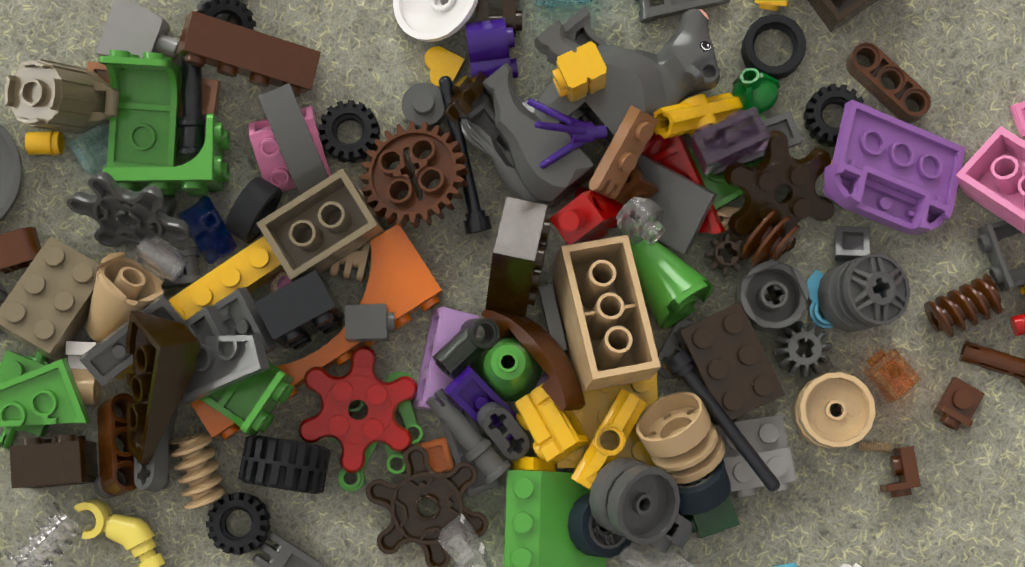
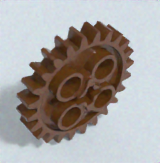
[360,121,469,228]

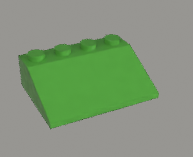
[504,470,606,567]

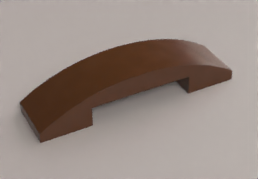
[481,309,586,412]

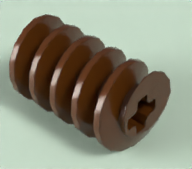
[924,274,1002,338]

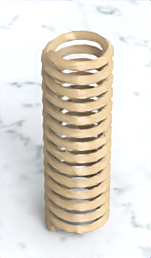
[857,441,893,453]

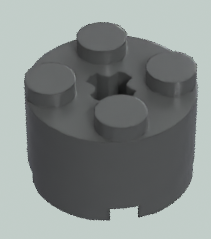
[735,261,809,332]

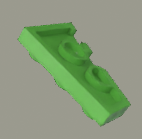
[0,358,91,427]

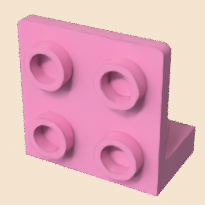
[249,106,331,192]

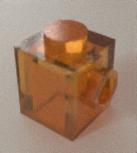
[863,348,921,403]

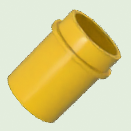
[25,130,65,156]

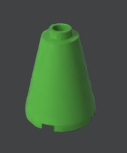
[630,235,714,329]
[475,336,542,402]

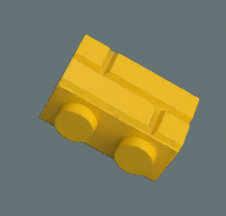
[552,41,607,103]
[514,383,590,463]

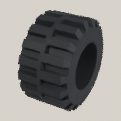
[238,435,331,494]

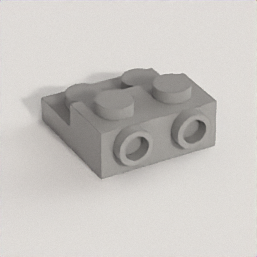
[715,414,797,498]

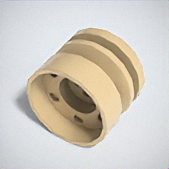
[636,392,725,484]

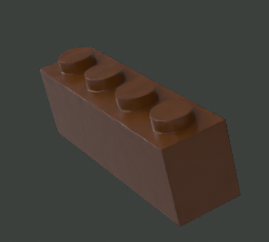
[176,11,321,97]

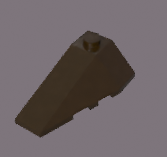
[126,310,201,466]

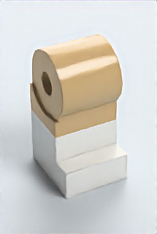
[65,341,100,405]

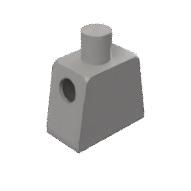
[96,0,180,59]

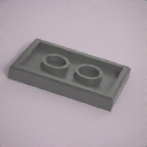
[625,153,717,255]

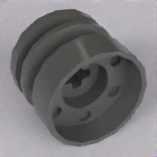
[817,253,910,332]

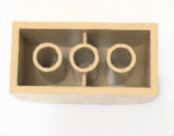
[553,235,661,392]

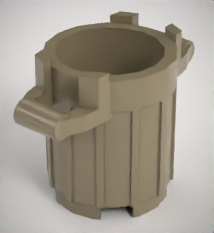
[4,59,120,134]

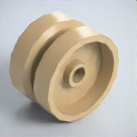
[792,372,876,449]

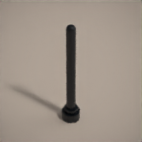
[439,76,492,235]
[664,349,780,492]

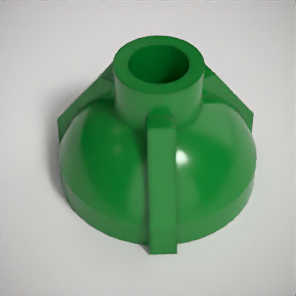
[731,68,780,117]

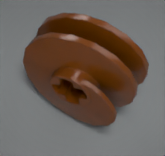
[741,210,801,267]

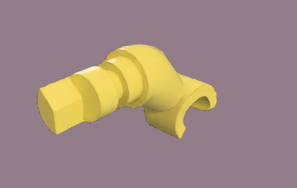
[73,499,165,567]

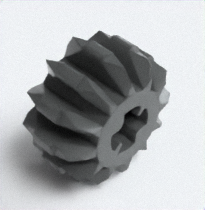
[773,321,832,378]

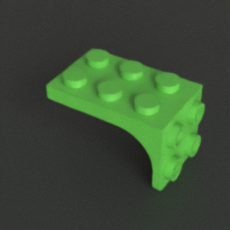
[99,50,182,167]
[103,114,230,197]
[200,361,295,435]

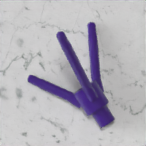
[527,98,607,169]

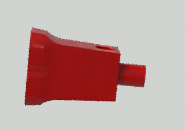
[549,187,632,245]

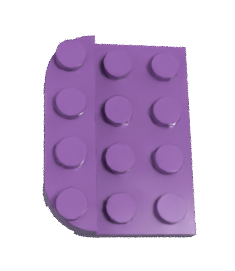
[824,100,966,235]

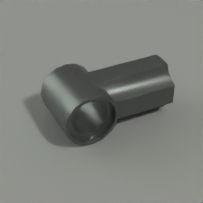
[432,318,500,379]

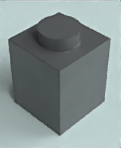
[345,304,395,342]

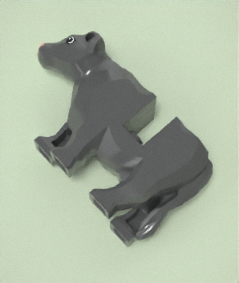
[460,7,720,211]

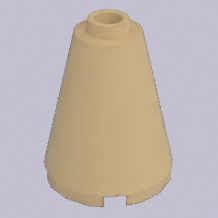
[86,252,164,343]

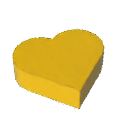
[424,46,466,89]
[512,457,557,472]

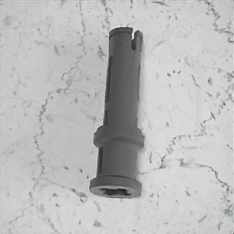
[425,388,511,484]

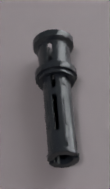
[177,56,206,154]

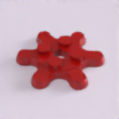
[298,346,418,473]

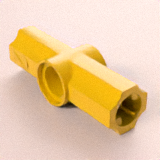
[653,92,743,139]
[570,388,647,490]

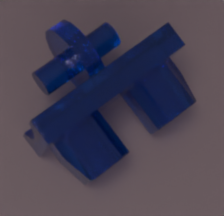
[178,195,237,265]

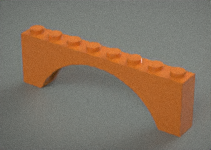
[190,223,443,440]

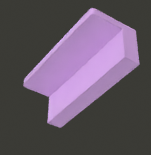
[413,307,480,412]

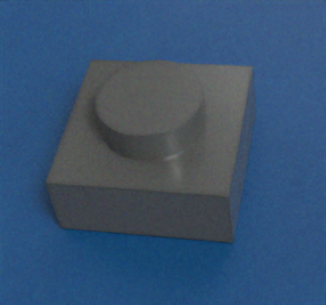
[835,226,870,262]

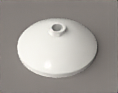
[393,0,478,42]

